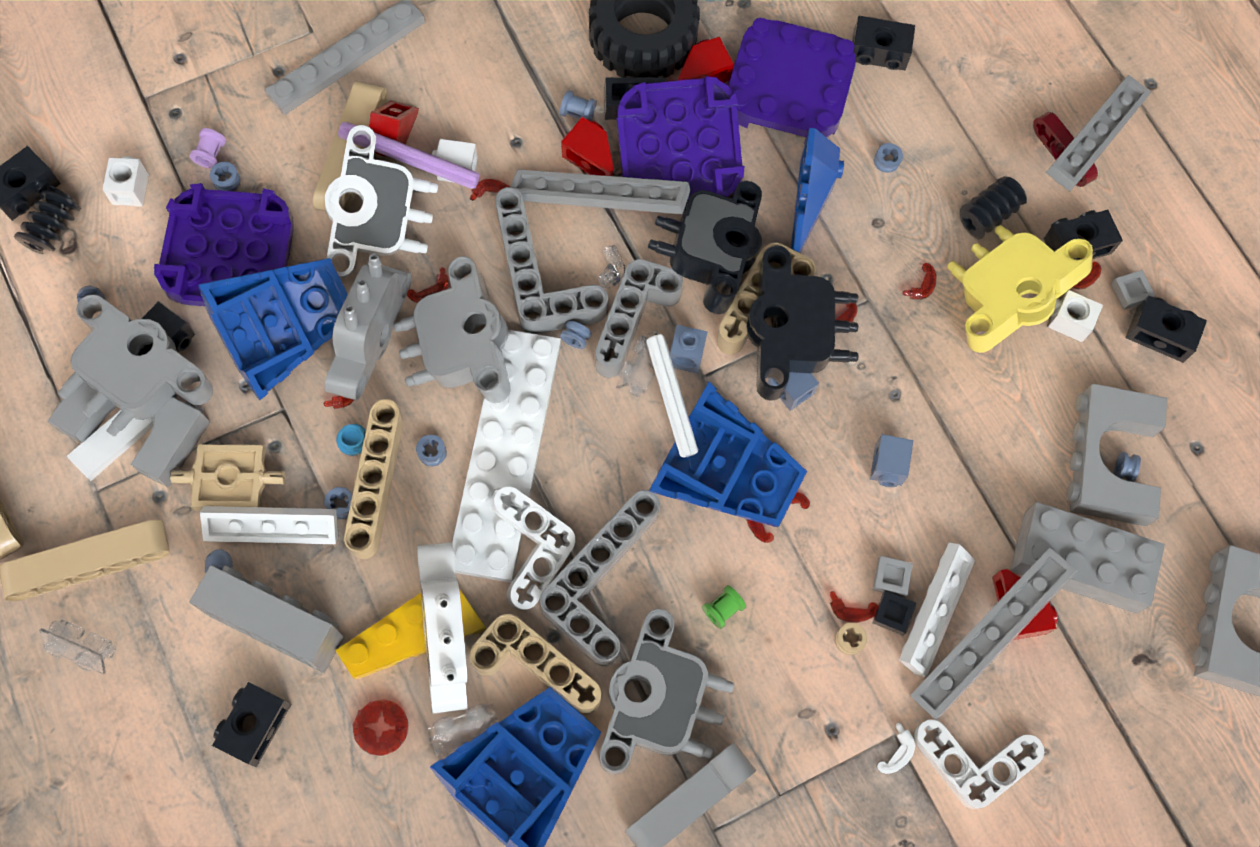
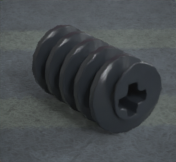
[960,176,1027,240]
[13,185,81,254]

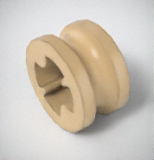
[835,623,867,655]

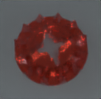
[352,699,409,756]

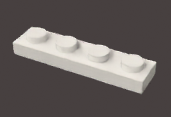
[200,506,338,544]
[899,543,975,677]

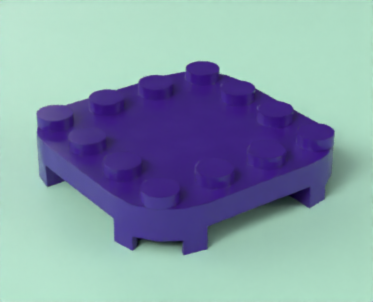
[728,18,856,144]
[616,76,745,199]
[154,183,294,307]

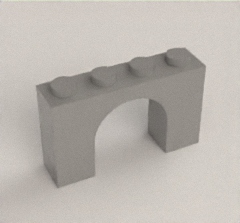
[47,382,210,488]
[1067,384,1167,526]
[1192,545,1260,697]

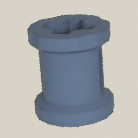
[560,90,597,122]

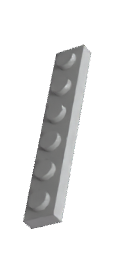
[265,0,425,115]
[1046,75,1151,192]
[510,169,690,214]
[910,547,1077,720]

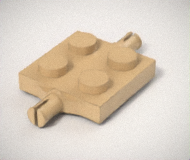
[170,444,286,511]

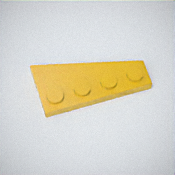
[335,589,487,680]

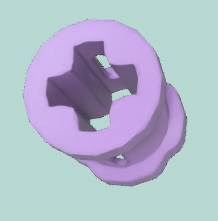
[189,128,226,169]

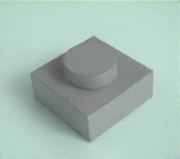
[1111,270,1156,310]
[872,556,913,597]

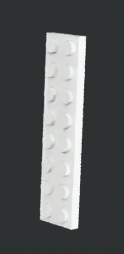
[452,330,561,583]

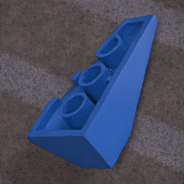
[791,128,844,253]

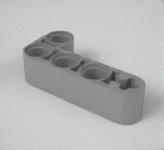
[595,259,683,378]
[625,742,756,847]

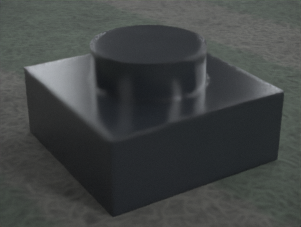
[872,590,916,636]

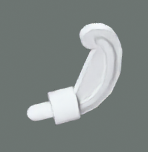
[877,723,915,774]

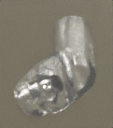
[598,245,626,289]

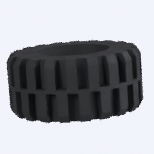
[589,0,700,78]

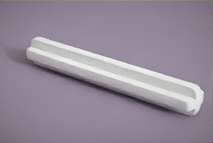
[646,334,698,457]

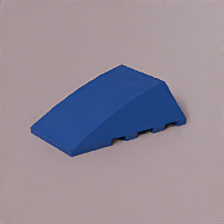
[198,258,348,400]
[648,382,807,528]
[430,687,601,847]

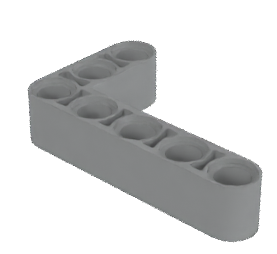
[496,187,608,334]
[540,490,660,666]

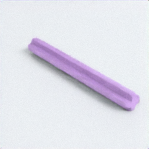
[338,122,480,189]

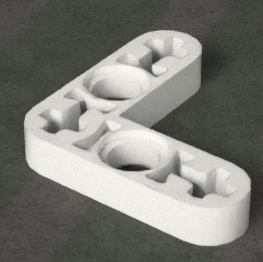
[490,486,575,609]
[914,720,1045,809]

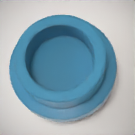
[336,424,366,456]

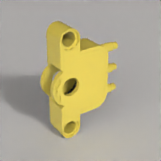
[947,225,1093,353]

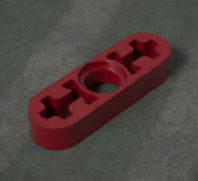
[1033,112,1098,187]

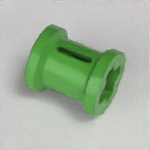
[702,585,746,629]

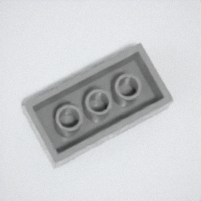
[1010,502,1165,614]
[189,565,344,674]

